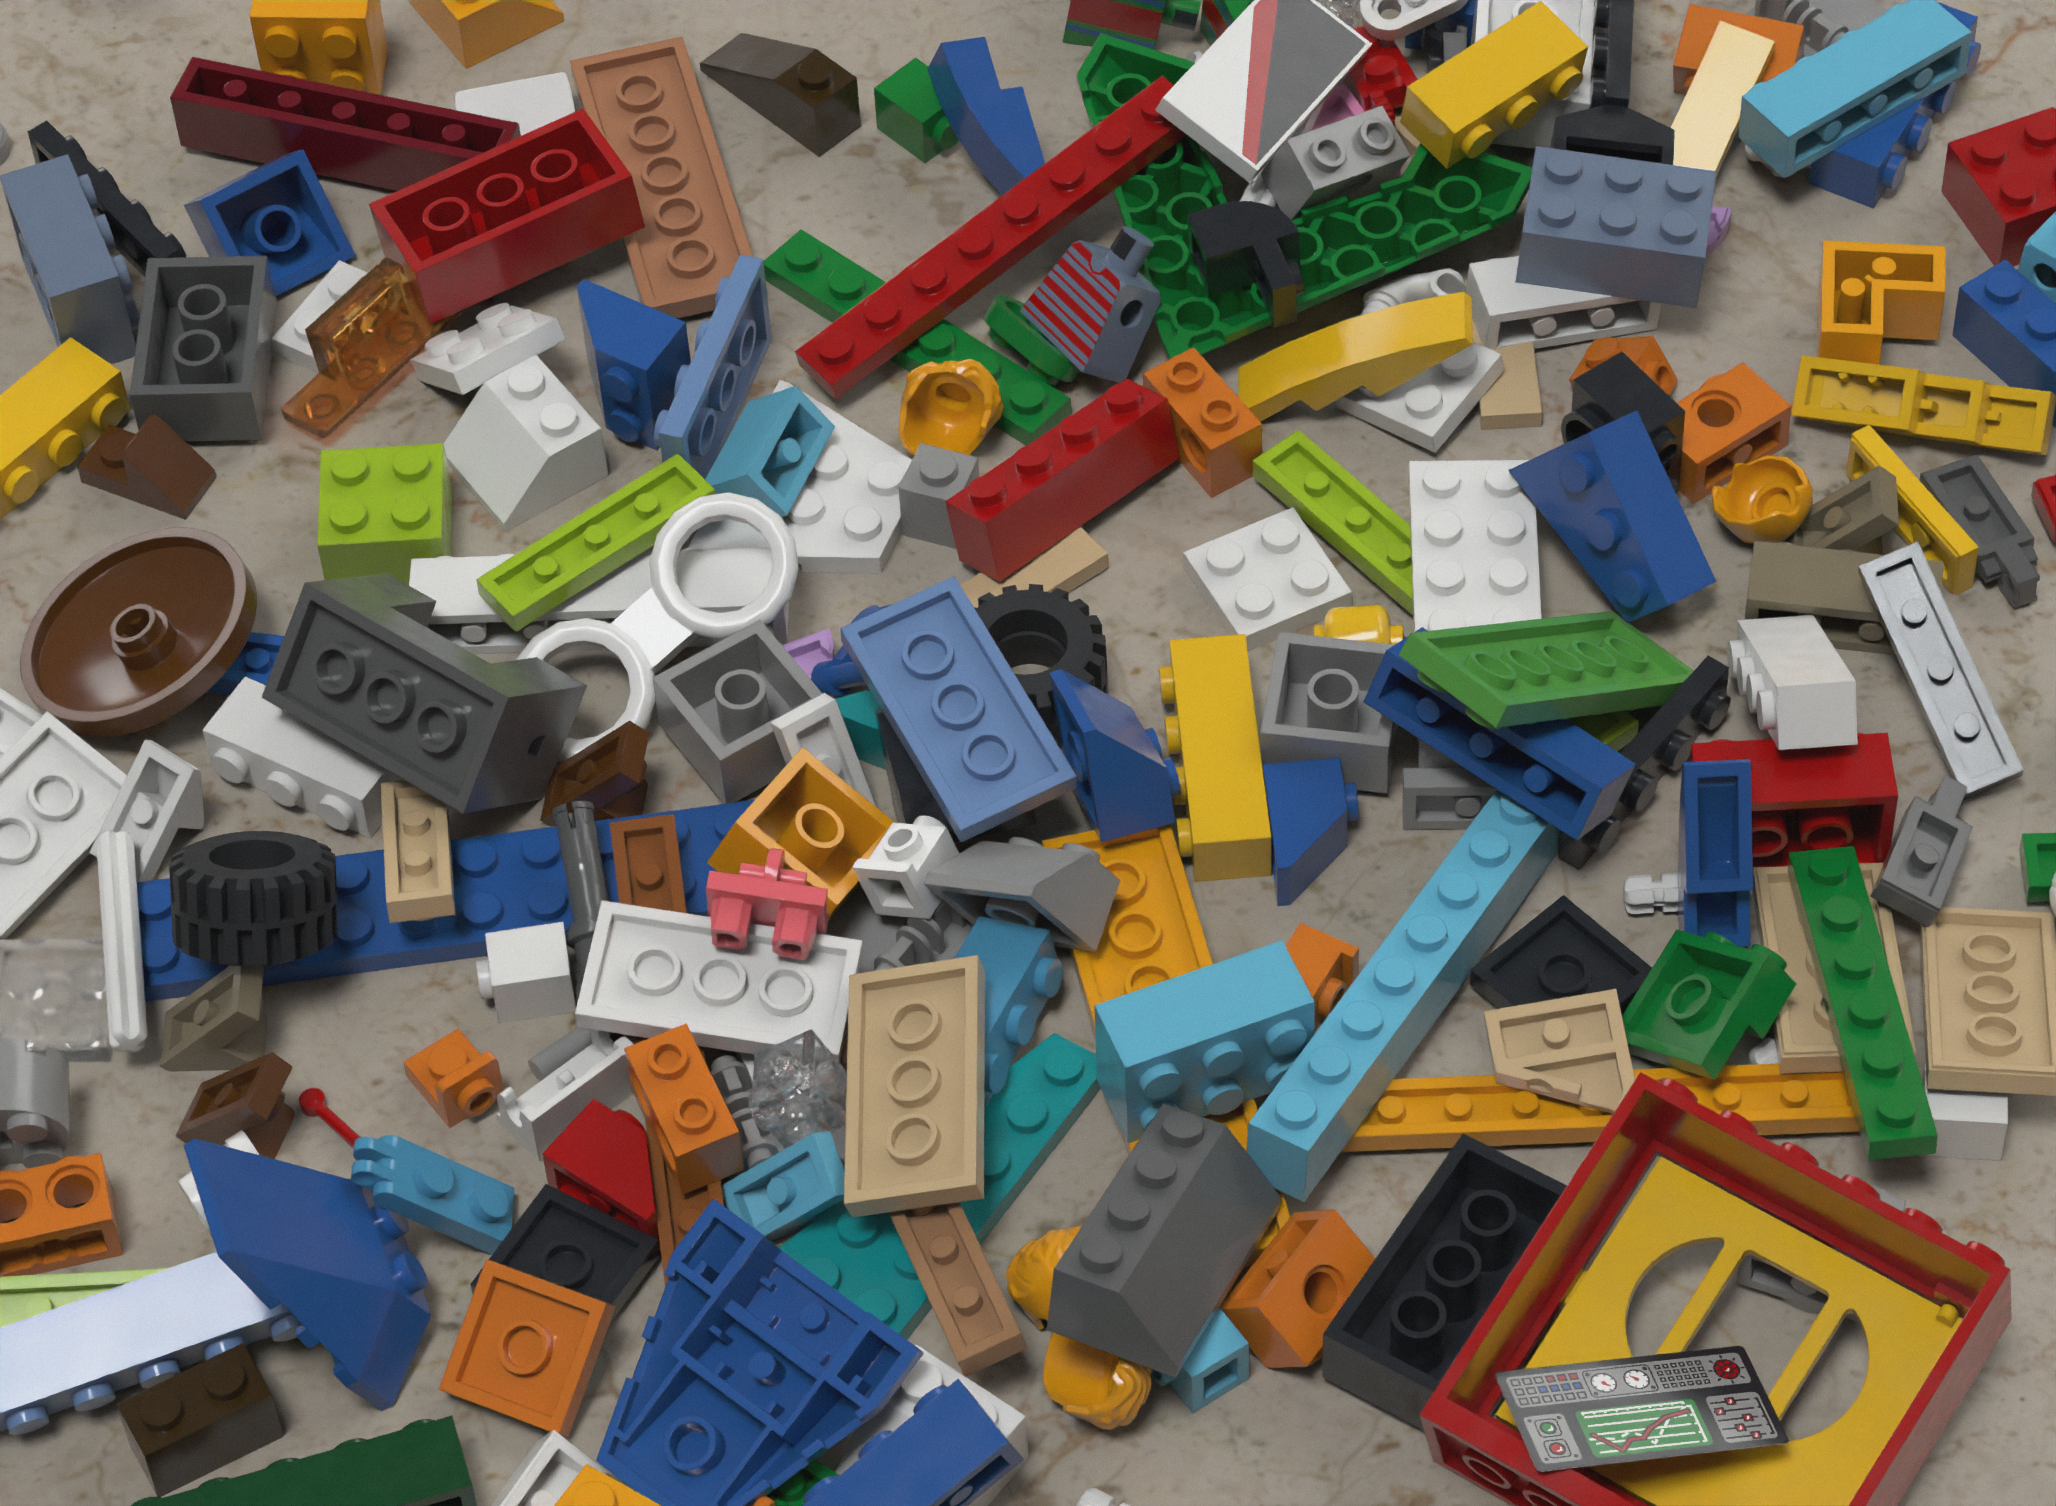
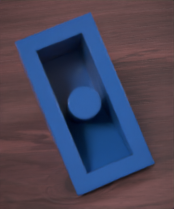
[1263,757,1359,906]

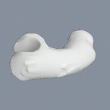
[1361,268,1466,315]

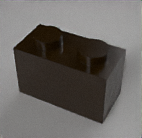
[116,1343,284,1497]

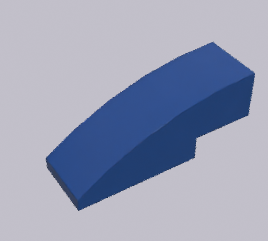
[927,37,1045,195]
[1678,759,1753,947]

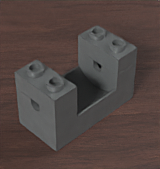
[261,573,587,814]

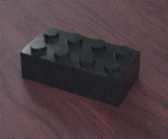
[1322,1134,1567,1430]

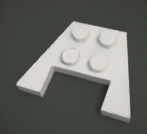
[688,380,912,574]

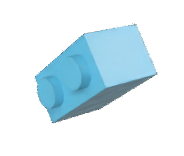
[705,386,835,517]

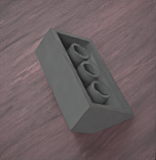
[1047,1103,1282,1377]

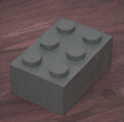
[130,256,277,441]

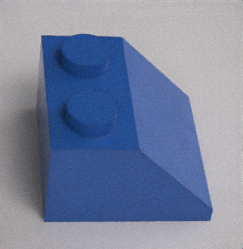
[184,149,356,296]
[577,279,691,451]
[1049,669,1181,843]

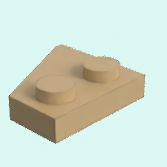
[1484,989,1635,1114]

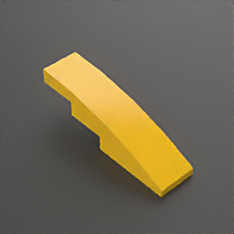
[1238,291,1473,422]
[1791,355,2056,456]

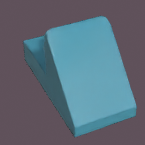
[721,1131,845,1241]

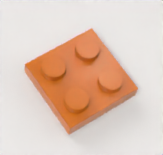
[438,1259,616,1437]

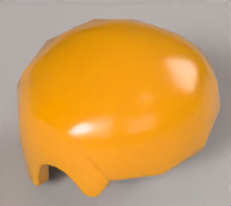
[1711,455,1813,544]

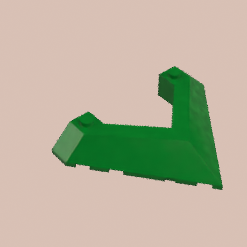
[1076,33,1532,360]

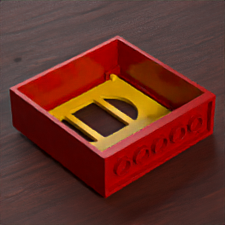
[1419,1072,2012,1506]

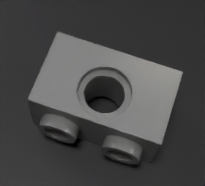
[1260,106,1411,220]

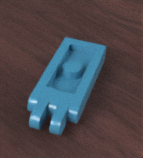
[351,1135,514,1254]

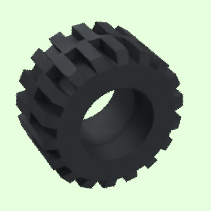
[974,584,1108,749]
[169,831,338,966]

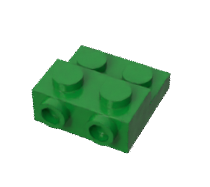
[1622,929,1797,1080]

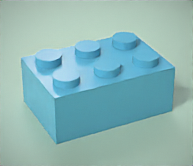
[1094,940,1315,1143]

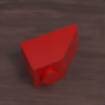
[542,1098,660,1244]

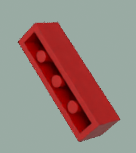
[945,378,1180,582]

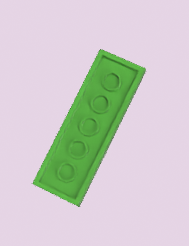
[1399,611,1694,729]

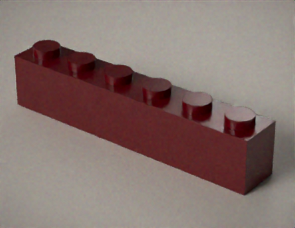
[170,57,521,191]

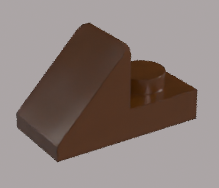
[78,414,216,520]
[540,721,649,827]
[175,1052,295,1159]

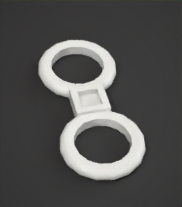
[516,492,799,763]

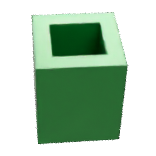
[874,58,959,163]

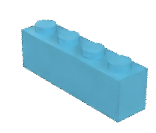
[1738,0,1972,179]

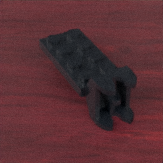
[1550,0,1675,165]

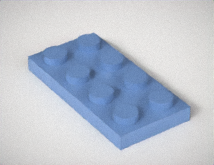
[654,254,772,479]
[840,576,1077,842]

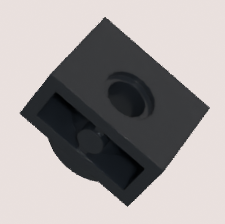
[1561,351,1685,493]

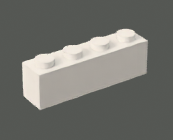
[1727,615,1858,750]

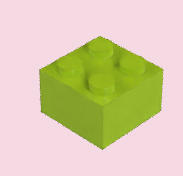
[317,443,452,585]

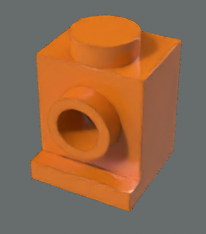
[1286,923,1359,1032]

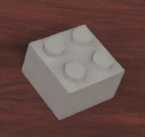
[653,620,822,804]
[1260,632,1398,793]

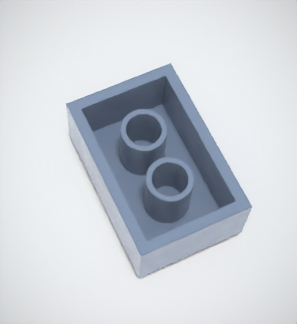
[1515,146,1716,308]
[0,154,140,364]

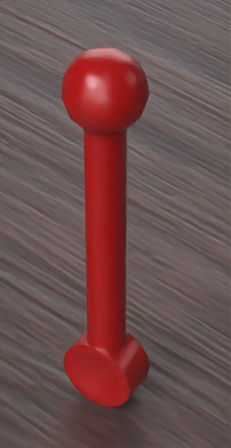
[299,1088,360,1149]

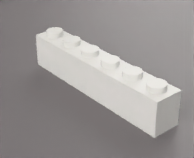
[409,546,789,654]

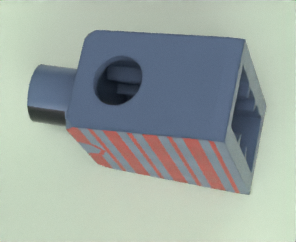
[1020,226,1161,383]

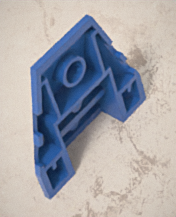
[183,1139,431,1411]
[596,1199,924,1506]

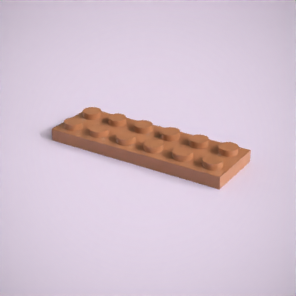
[570,36,753,318]

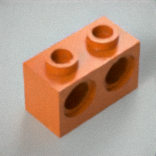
[1143,347,1262,498]
[624,1023,744,1195]
[0,1153,123,1277]

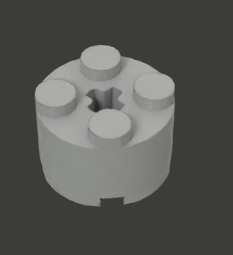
[0,1038,70,1169]

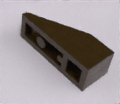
[700,33,861,157]

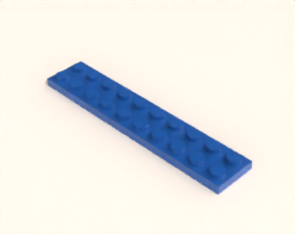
[137,800,755,1002]

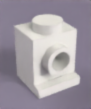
[852,816,959,919]

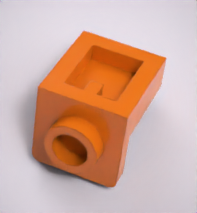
[403,1028,504,1129]

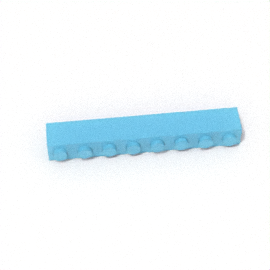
[1246,789,1560,1202]

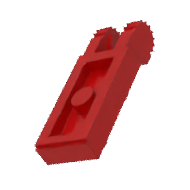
[1344,26,1418,127]

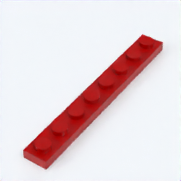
[795,76,1187,399]

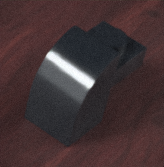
[1187,201,1304,328]

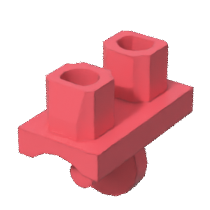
[706,848,829,960]

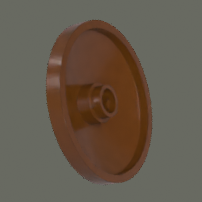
[20,527,257,737]

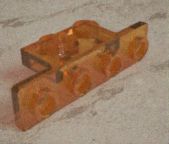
[281,257,469,438]

